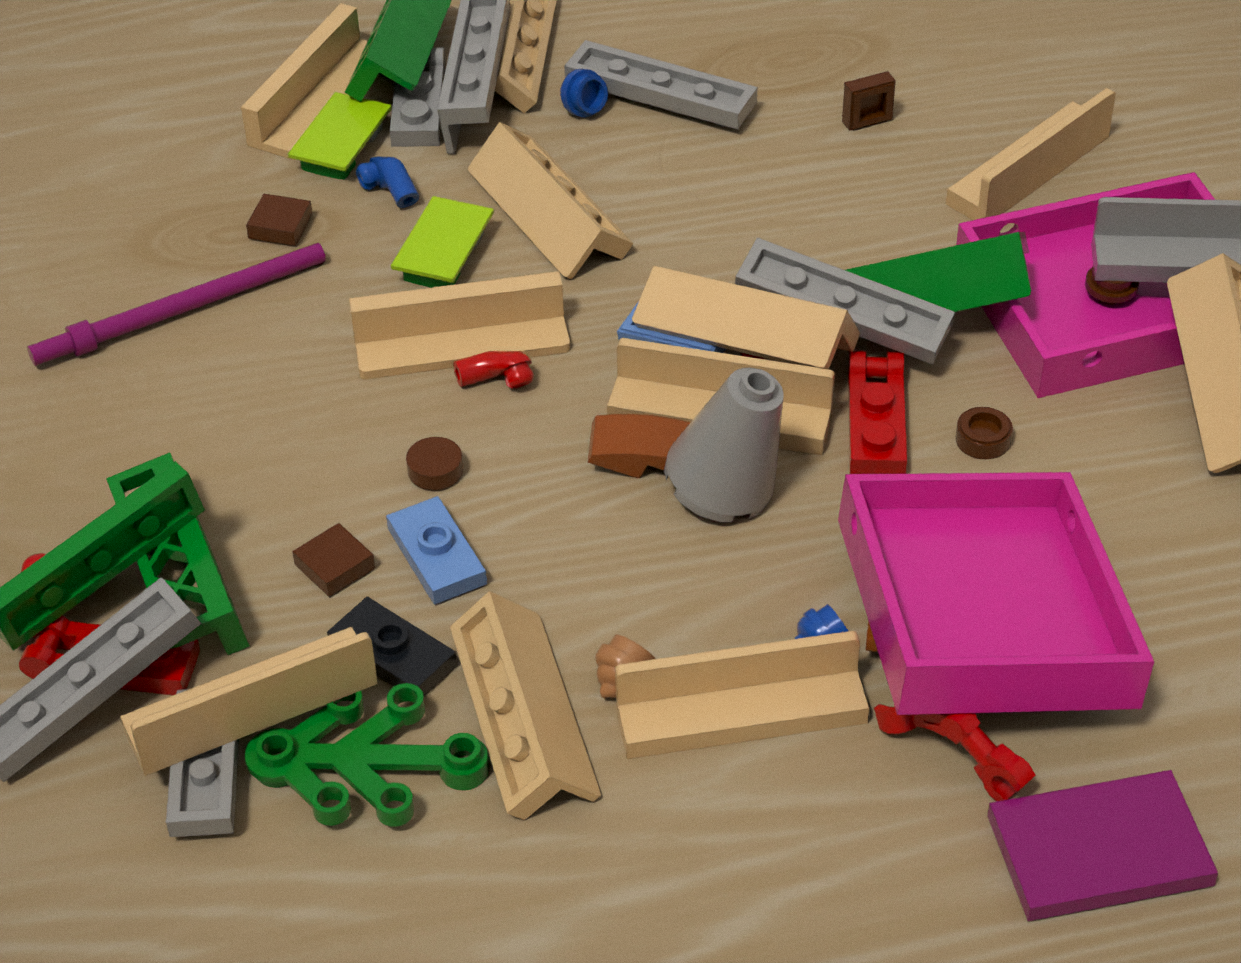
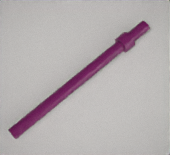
[27,243,326,366]

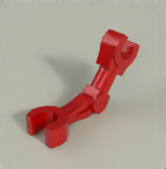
[874,704,1036,801]

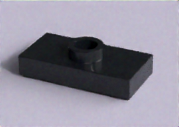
[327,596,457,696]

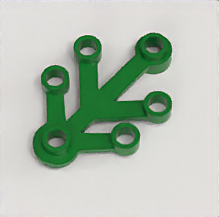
[245,683,489,827]

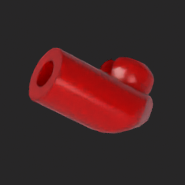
[453,351,534,389]

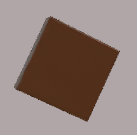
[842,71,896,131]
[246,194,313,246]
[292,523,375,597]

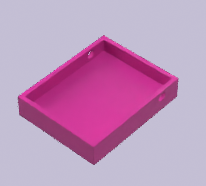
[956,172,1215,398]
[838,472,1154,715]

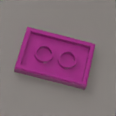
[987,770,1218,921]

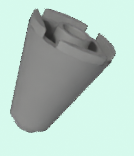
[664,368,784,522]

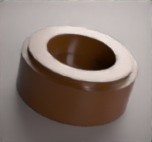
[955,407,1013,459]
[406,437,463,490]

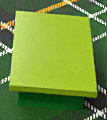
[288,92,392,180]
[391,196,494,288]

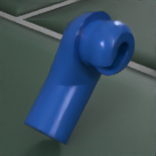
[356,156,420,208]

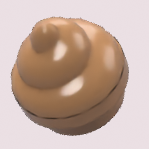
[595,634,655,699]

